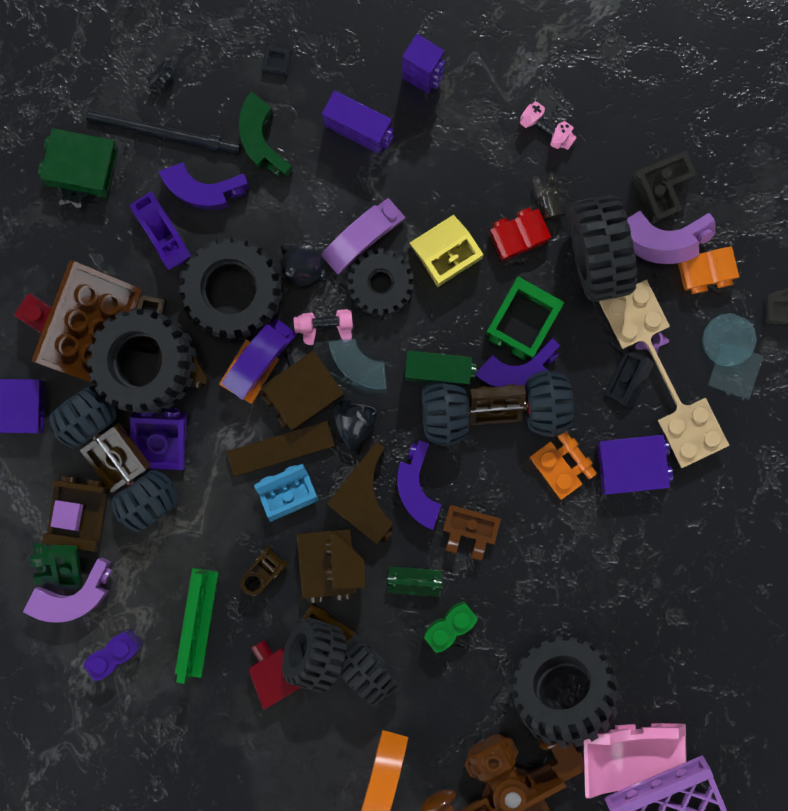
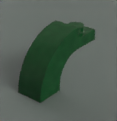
[239,91,293,179]

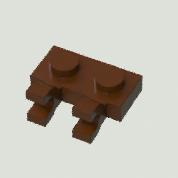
[443,505,501,561]

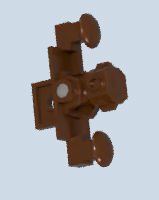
[420,734,585,811]

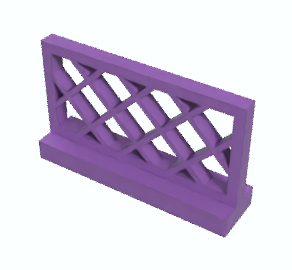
[604,755,727,811]

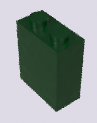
[38,128,118,198]
[405,350,477,387]

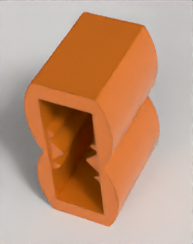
[678,246,739,294]

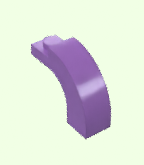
[627,211,716,264]
[23,557,112,622]

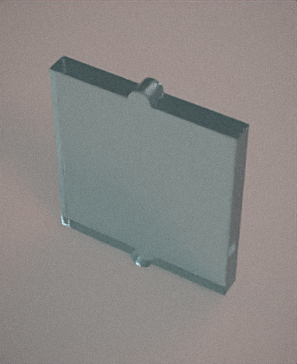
[707,342,764,399]

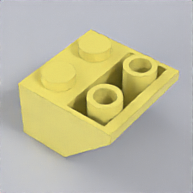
[409,215,483,287]

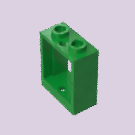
[486,277,564,361]

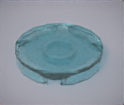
[702,313,757,367]

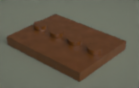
[31,260,142,385]

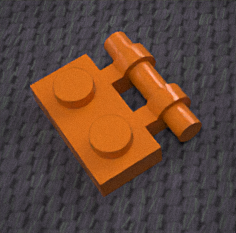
[529,432,597,500]

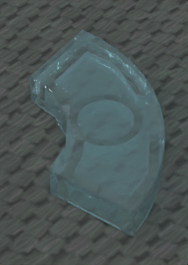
[329,338,387,389]

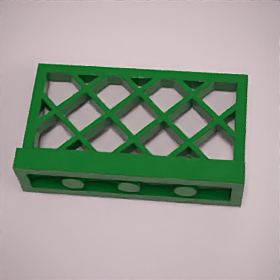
[175,568,219,684]

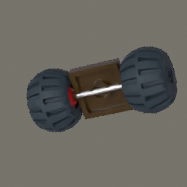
[421,370,574,446]
[49,386,178,532]

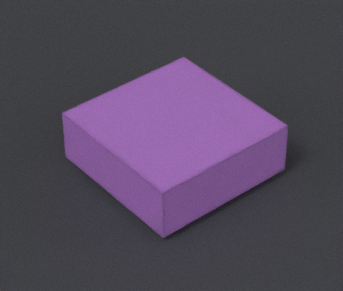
[50,500,83,531]

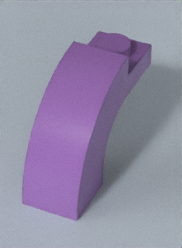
[321,198,406,275]

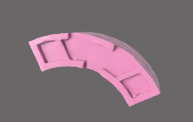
[584,723,687,798]

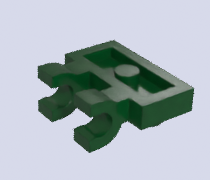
[30,543,83,589]

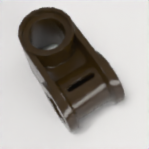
[240,546,288,596]

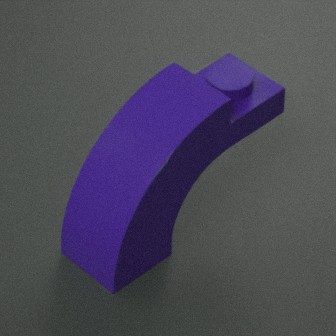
[158,162,250,210]
[130,191,191,270]
[221,318,297,400]
[475,338,560,387]
[397,440,442,530]

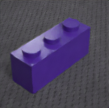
[402,34,446,94]

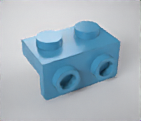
[254,464,319,522]

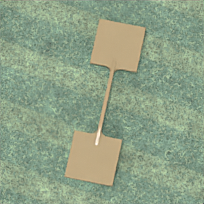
[599,280,729,468]

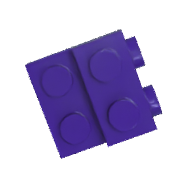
[130,408,187,470]

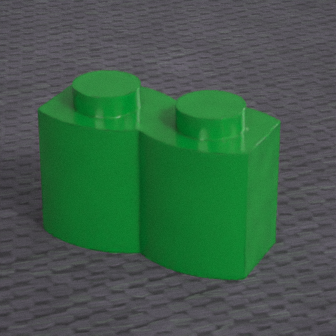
[424,601,478,653]

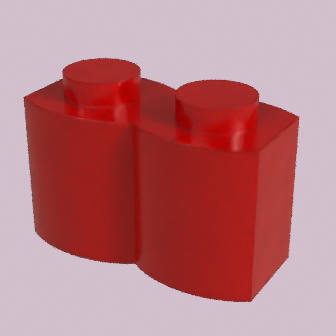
[489,208,552,262]

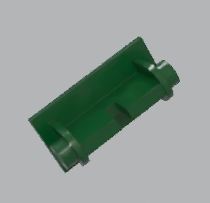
[387,566,442,597]

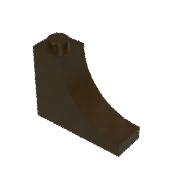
[327,441,394,544]

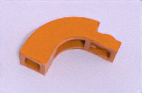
[361,730,408,811]

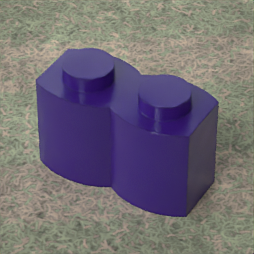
[83,630,143,681]

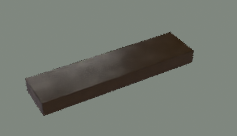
[226,421,335,477]

